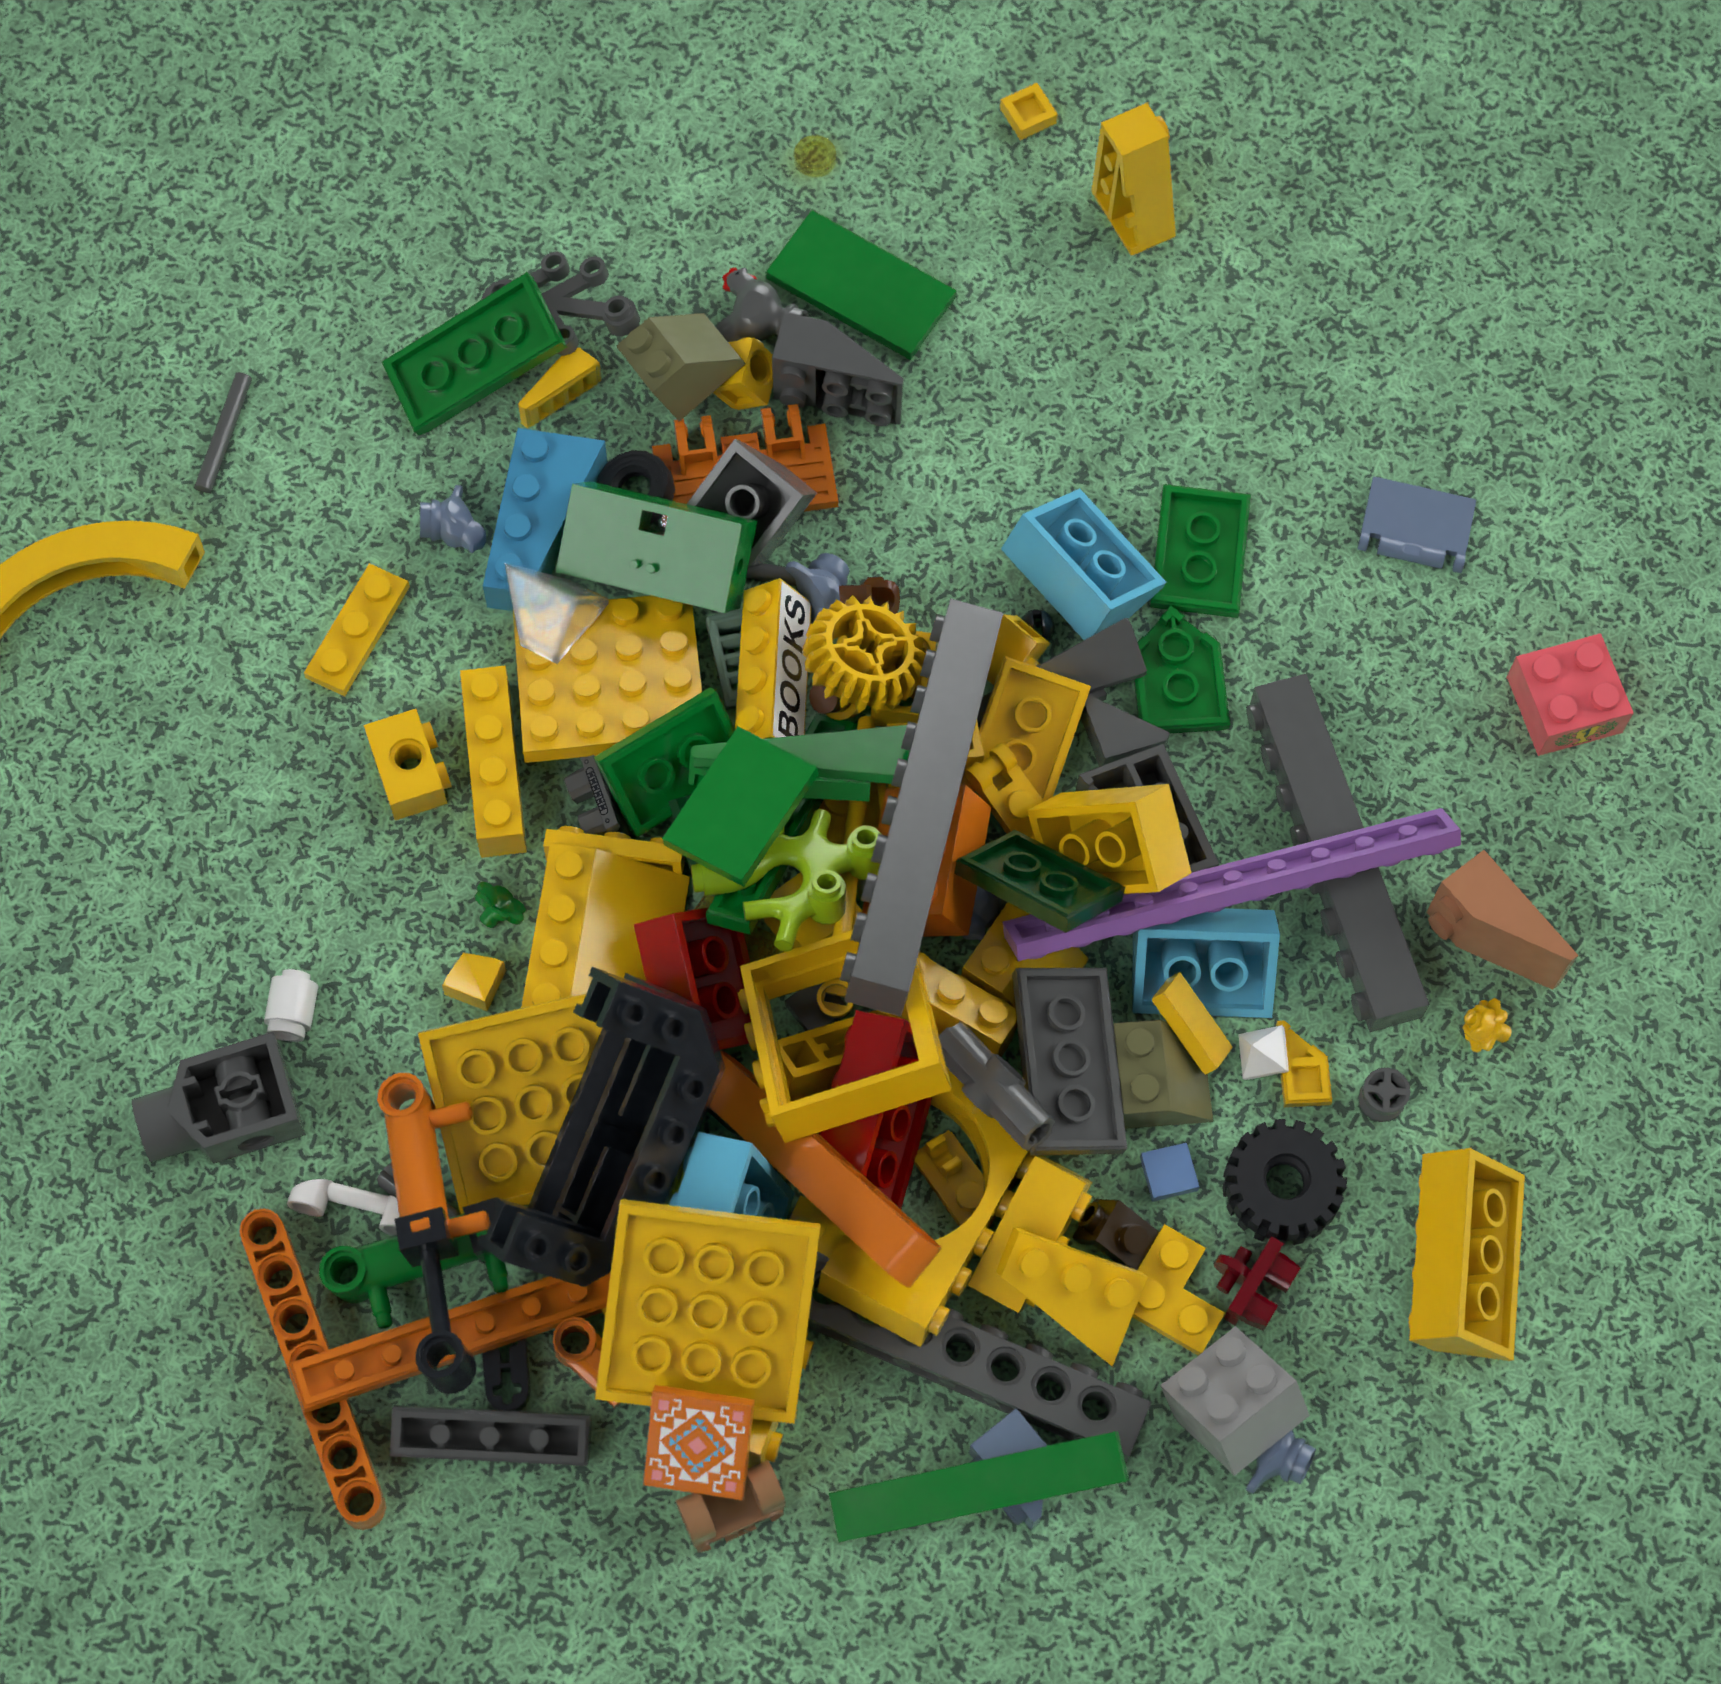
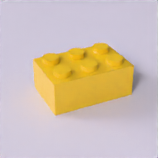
[1027,784,1192,894]

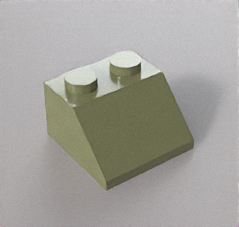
[616,313,746,422]
[1113,1020,1213,1129]

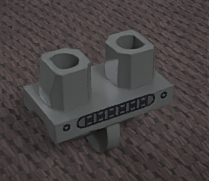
[564,755,632,837]

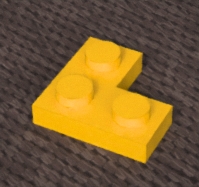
[1132,1224,1225,1355]

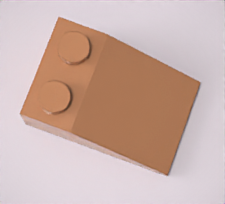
[1426,850,1578,990]

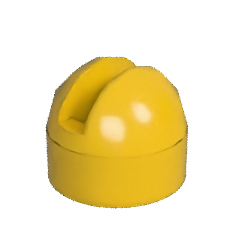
[817,979,854,1018]

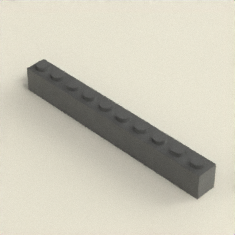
[840,598,1003,1016]

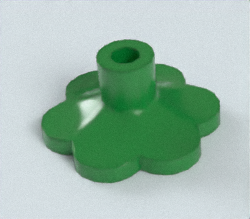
[474,882,526,928]

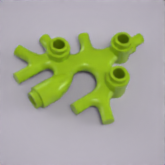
[691,809,882,951]

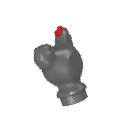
[717,267,808,342]

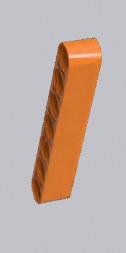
[710,1050,941,1288]
[240,1208,386,1530]

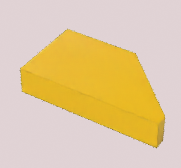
[1276,1020,1333,1107]

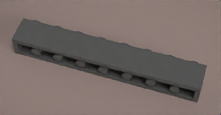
[1246,673,1430,1032]

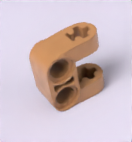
[675,1460,786,1552]

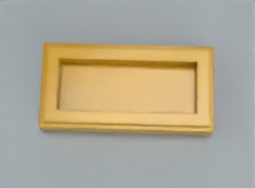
[1152,972,1233,1075]

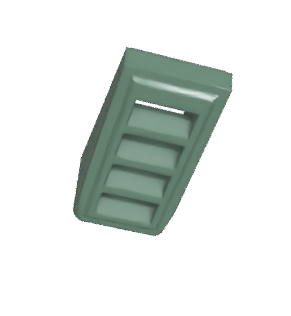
[706,609,742,710]

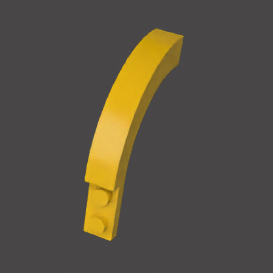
[0,521,205,639]

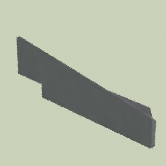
[977,618,1147,727]

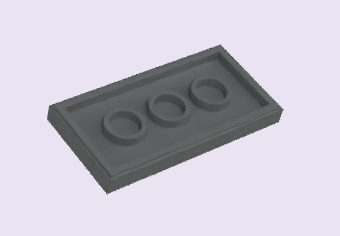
[1012,968,1127,1155]

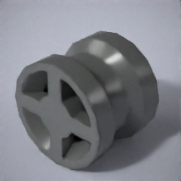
[1358,1067,1411,1122]

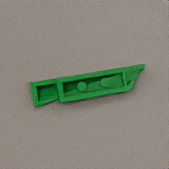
[688,725,909,802]

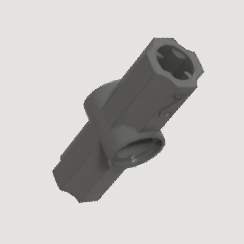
[939,1022,1056,1151]

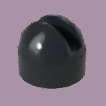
[1021,609,1055,642]

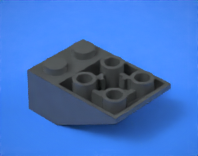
[772,312,904,426]

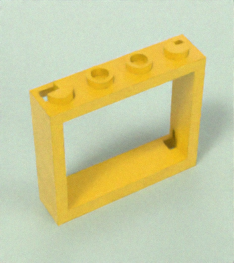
[738,930,952,1143]

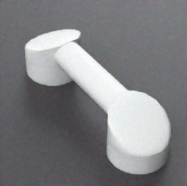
[287,1179,399,1236]

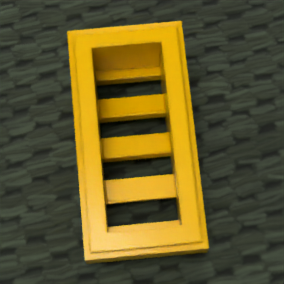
[518,347,602,428]

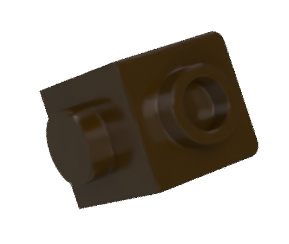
[1072,1199,1159,1270]

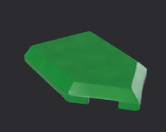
[1134,606,1230,734]

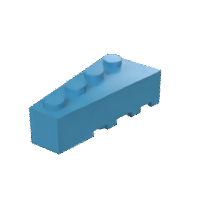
[483,428,608,611]

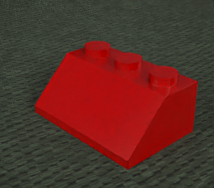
[633,907,751,1050]

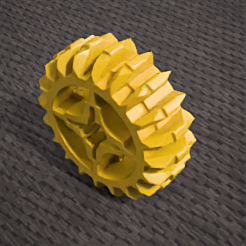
[802,595,926,714]

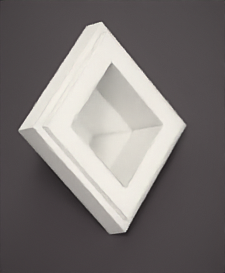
[1238,1025,1289,1080]

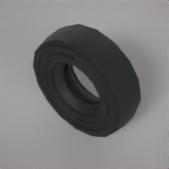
[597,450,675,525]

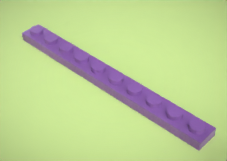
[1002,808,1461,961]

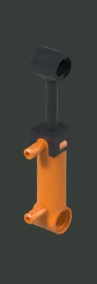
[377,1073,490,1394]

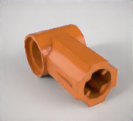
[553,1317,620,1409]

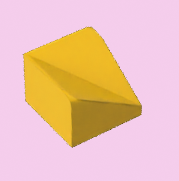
[442,952,506,1011]

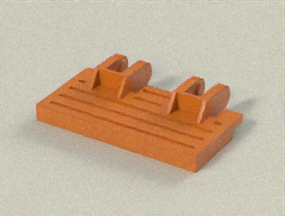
[652,404,838,530]

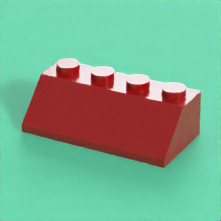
[819,1010,932,1209]

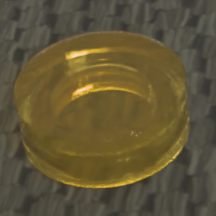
[794,135,836,177]

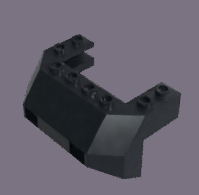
[477,967,726,1287]

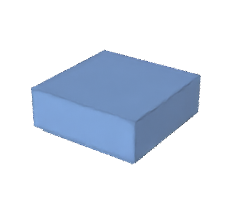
[1140,1142,1199,1202]

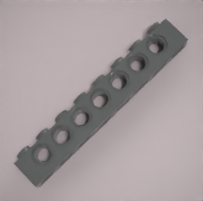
[808,1252,1152,1465]

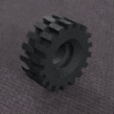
[1222,1119,1347,1245]

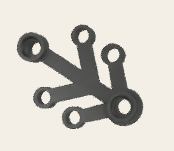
[482,252,640,355]

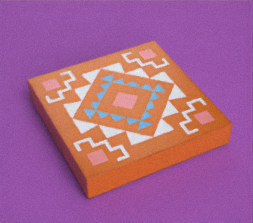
[643,1385,755,1500]

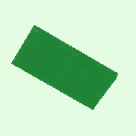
[766,210,957,360]
[382,272,567,435]

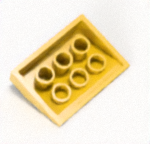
[521,843,690,1008]

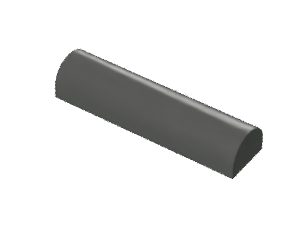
[390,1405,592,1466]

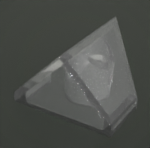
[504,563,609,664]

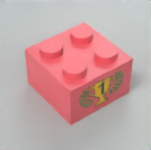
[1507,633,1634,756]

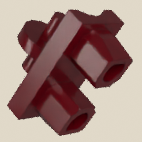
[1214,1236,1301,1331]

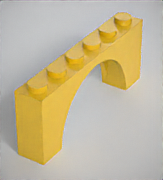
[818,1066,1036,1347]

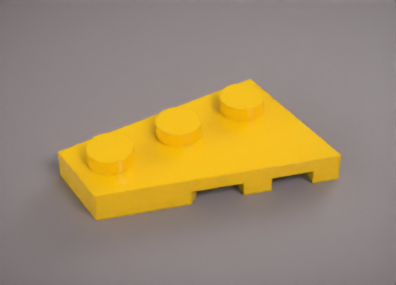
[996,1227,1148,1367]

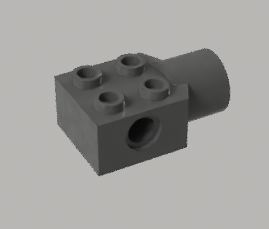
[132,1032,306,1164]

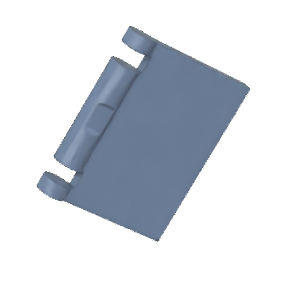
[1357,476,1476,573]

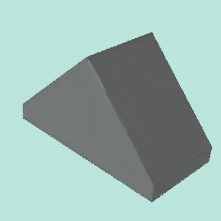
[1081,695,1170,767]

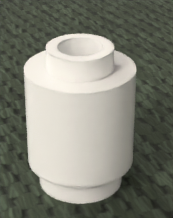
[264,969,318,1042]

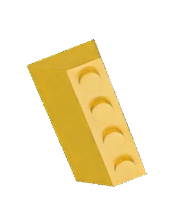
[1409,1148,1525,1361]

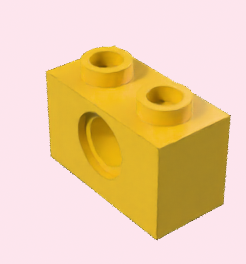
[364,708,452,821]

